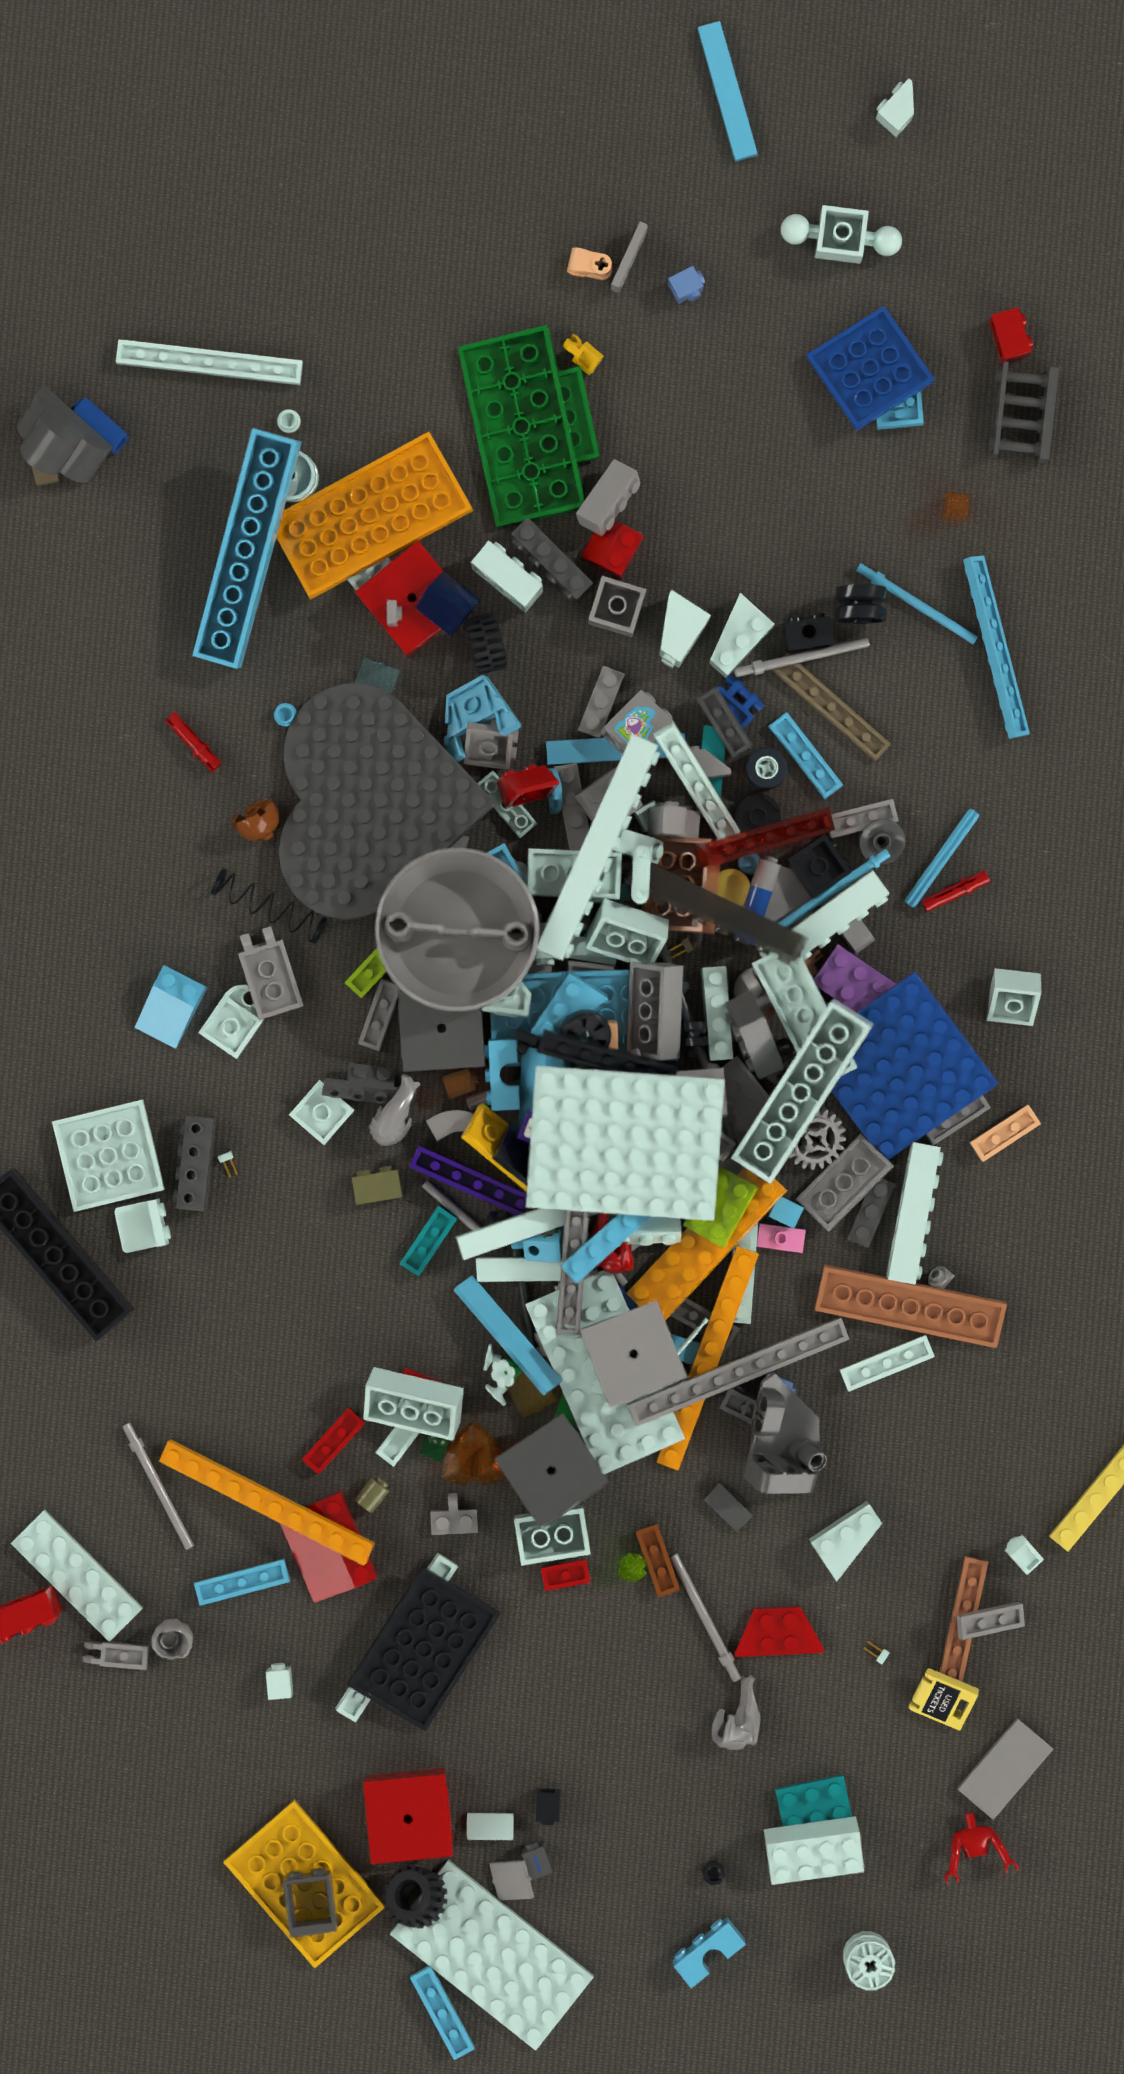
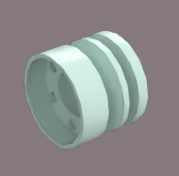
[843,1931,895,1990]

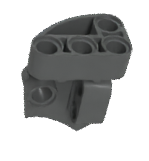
[743,1372,827,1494]

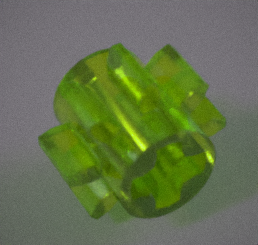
[617,1552,646,1583]

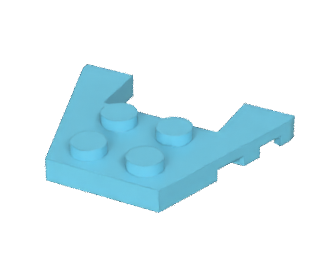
[444,675,522,762]

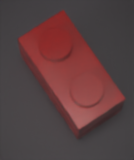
[989,307,1033,364]

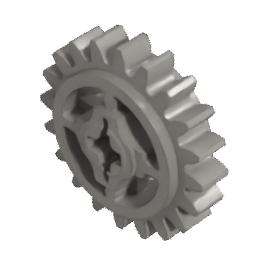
[789,1107,846,1170]

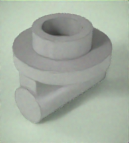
[928,1266,955,1289]

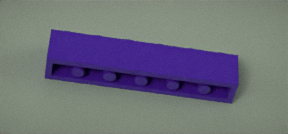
[409,1144,537,1215]

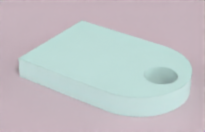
[198,985,264,1059]

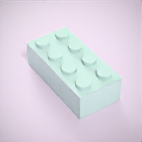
[363,1367,464,1441]
[764,1816,864,1885]

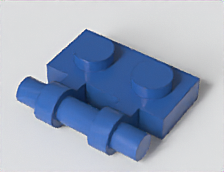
[718,675,765,729]

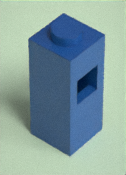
[71,397,130,456]

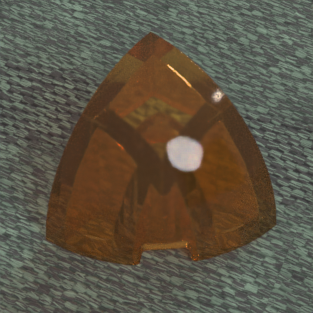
[441,1421,506,1485]

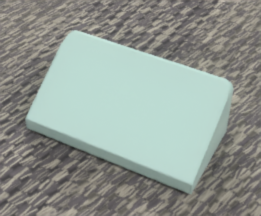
[467,1813,514,1840]

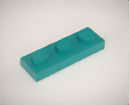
[400,1206,458,1277]

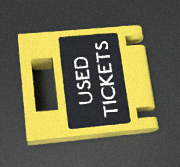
[909,1669,979,1731]

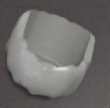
[151,1618,193,1660]

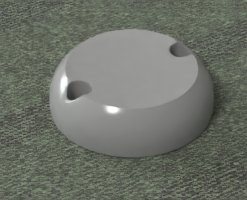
[376,848,539,1012]

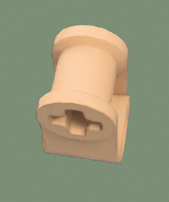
[567,248,612,280]

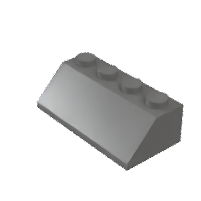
[627,962,683,1060]

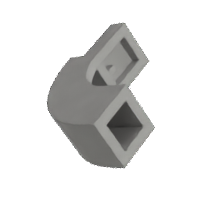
[426,1110,474,1141]

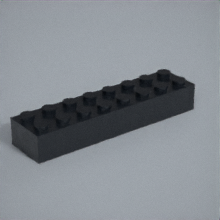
[0,1168,135,1341]

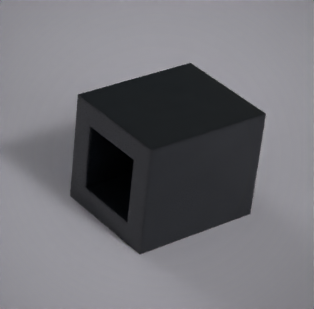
[536,1788,560,1825]

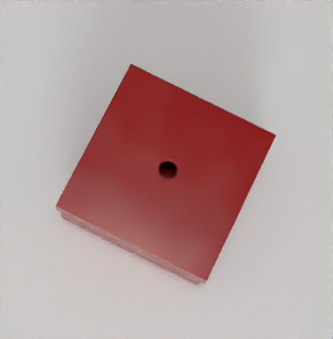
[355,541,470,658]
[363,1768,453,1864]

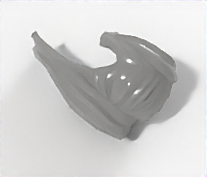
[369,1074,421,1146]
[712,1675,760,1750]

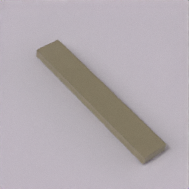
[771,653,891,762]

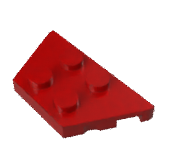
[734,1606,824,1657]

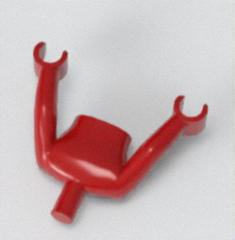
[944,1812,1019,1885]

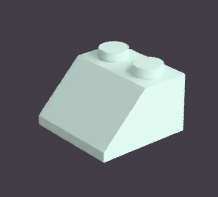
[987,968,1041,1026]

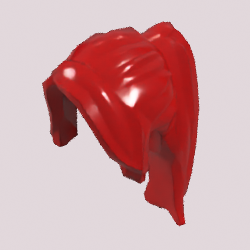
[588,1212,634,1274]

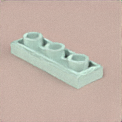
[477,771,537,838]

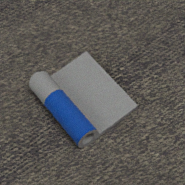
[733,855,813,948]

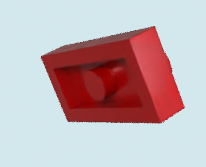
[541,1558,591,1591]

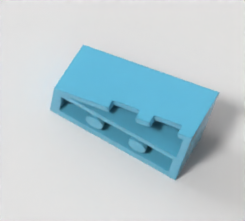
[531,970,608,1038]

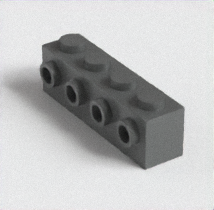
[511,517,593,603]
[173,1116,216,1211]

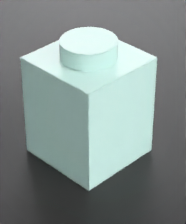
[266,1663,293,1700]

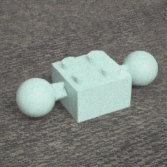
[781,205,902,264]

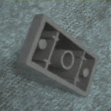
[17,385,113,483]

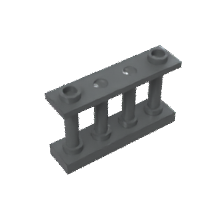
[988,362,1059,464]

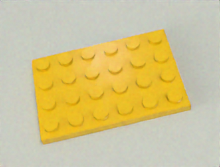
[223,1799,385,1968]

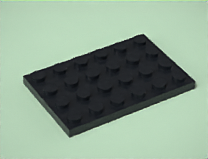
[347,1565,501,1731]

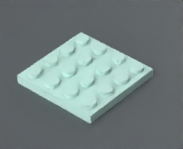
[52,1100,165,1212]

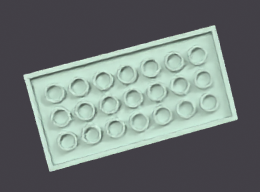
[525,1270,685,1474]
[390,1859,594,2051]

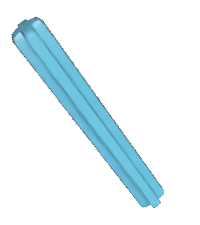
[905,809,979,907]

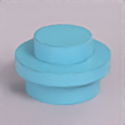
[274,703,297,727]

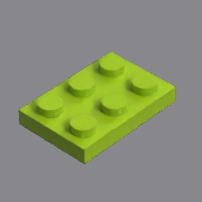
[683,1165,758,1248]

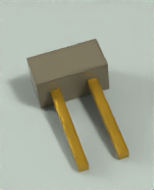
[669,937,694,958]

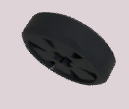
[559,1009,611,1047]

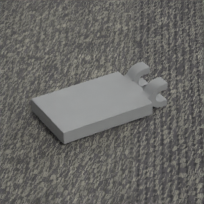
[238,926,304,1020]

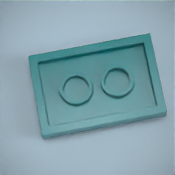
[775,1774,852,1827]

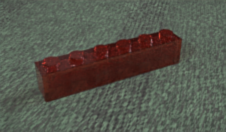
[694,808,835,868]

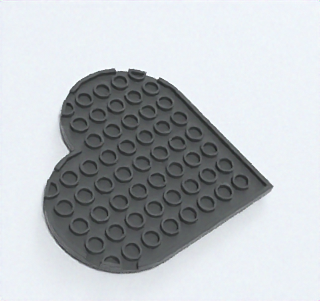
[279,683,496,920]

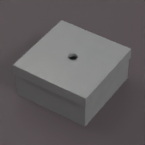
[580,1300,687,1408]

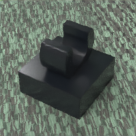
[514,1028,539,1054]

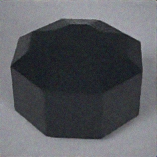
[702,1861,725,1885]

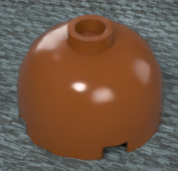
[231,799,279,842]

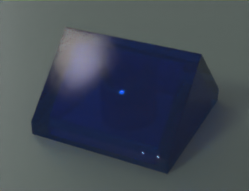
[415,571,481,637]

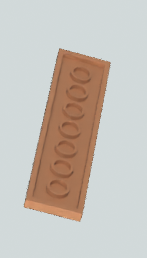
[815,1264,1007,1348]

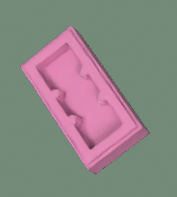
[757,1223,806,1253]

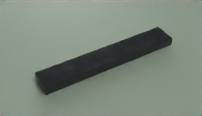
[537,1029,678,1076]

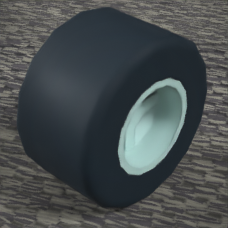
[745,747,788,790]

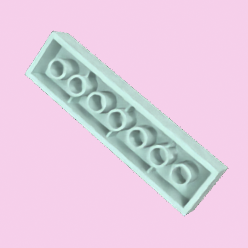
[731,999,874,1184]

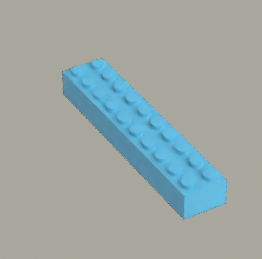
[192,428,302,669]

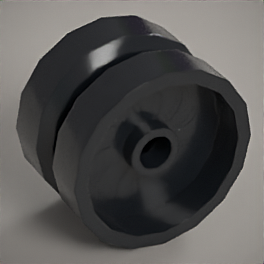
[835,584,887,624]

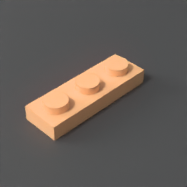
[969,1104,1041,1162]

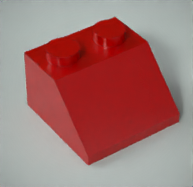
[580,521,644,580]
[497,764,559,809]

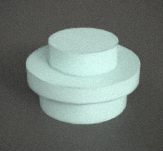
[277,410,301,433]

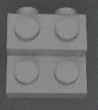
[464,719,519,770]

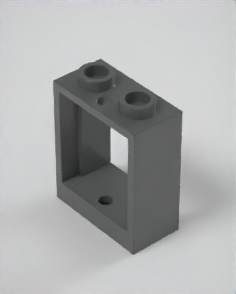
[283,1868,338,1938]

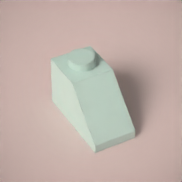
[614,829,664,865]

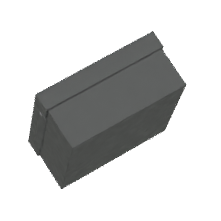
[398,990,485,1072]
[495,1413,609,1529]

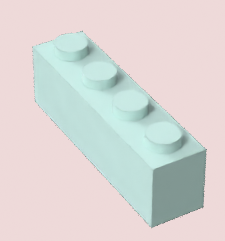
[700,966,733,1061]

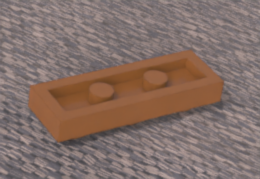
[635,1523,680,1598]

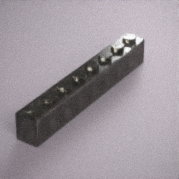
[626,864,809,965]

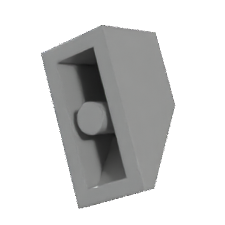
[689,746,731,779]

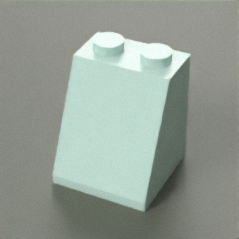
[659,590,711,668]

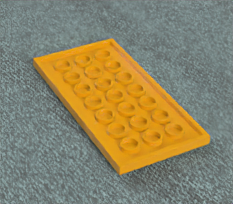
[276,432,473,600]

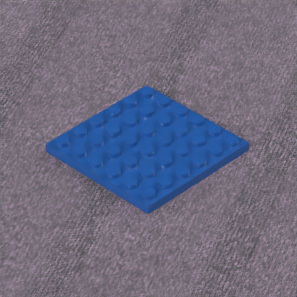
[831,971,999,1160]

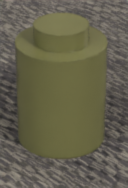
[355,1476,390,1513]

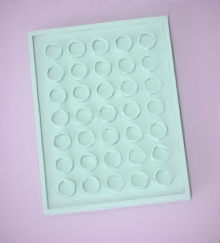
[526,1066,725,1221]

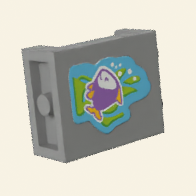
[600,690,674,755]

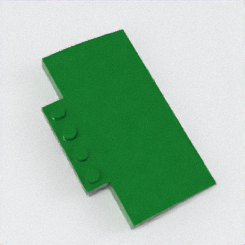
[458,325,601,528]

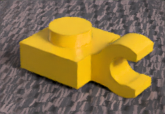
[562,334,604,375]

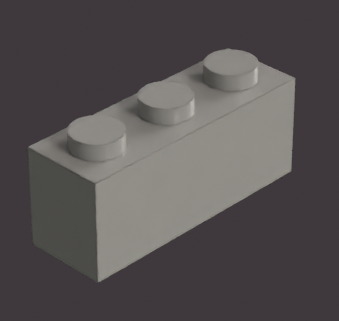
[576,459,640,536]

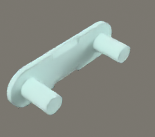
[631,845,651,904]

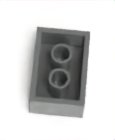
[725,991,784,1079]

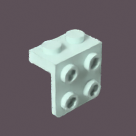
[115,1198,171,1253]

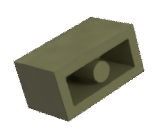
[352,1165,403,1205]

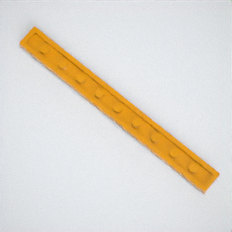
[657,1245,759,1470]
[159,1439,375,1566]

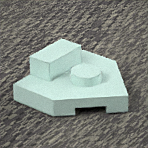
[481,981,532,1018]

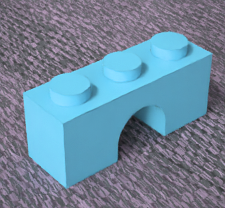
[484,1038,520,1111]
[673,1917,746,1988]

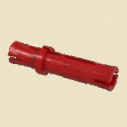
[165,712,222,773]
[921,870,990,913]

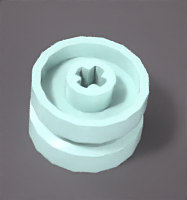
[286,451,319,503]

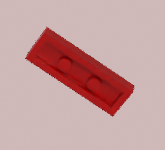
[302,1407,366,1475]

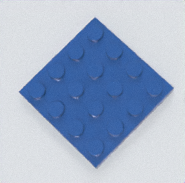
[806,306,935,432]

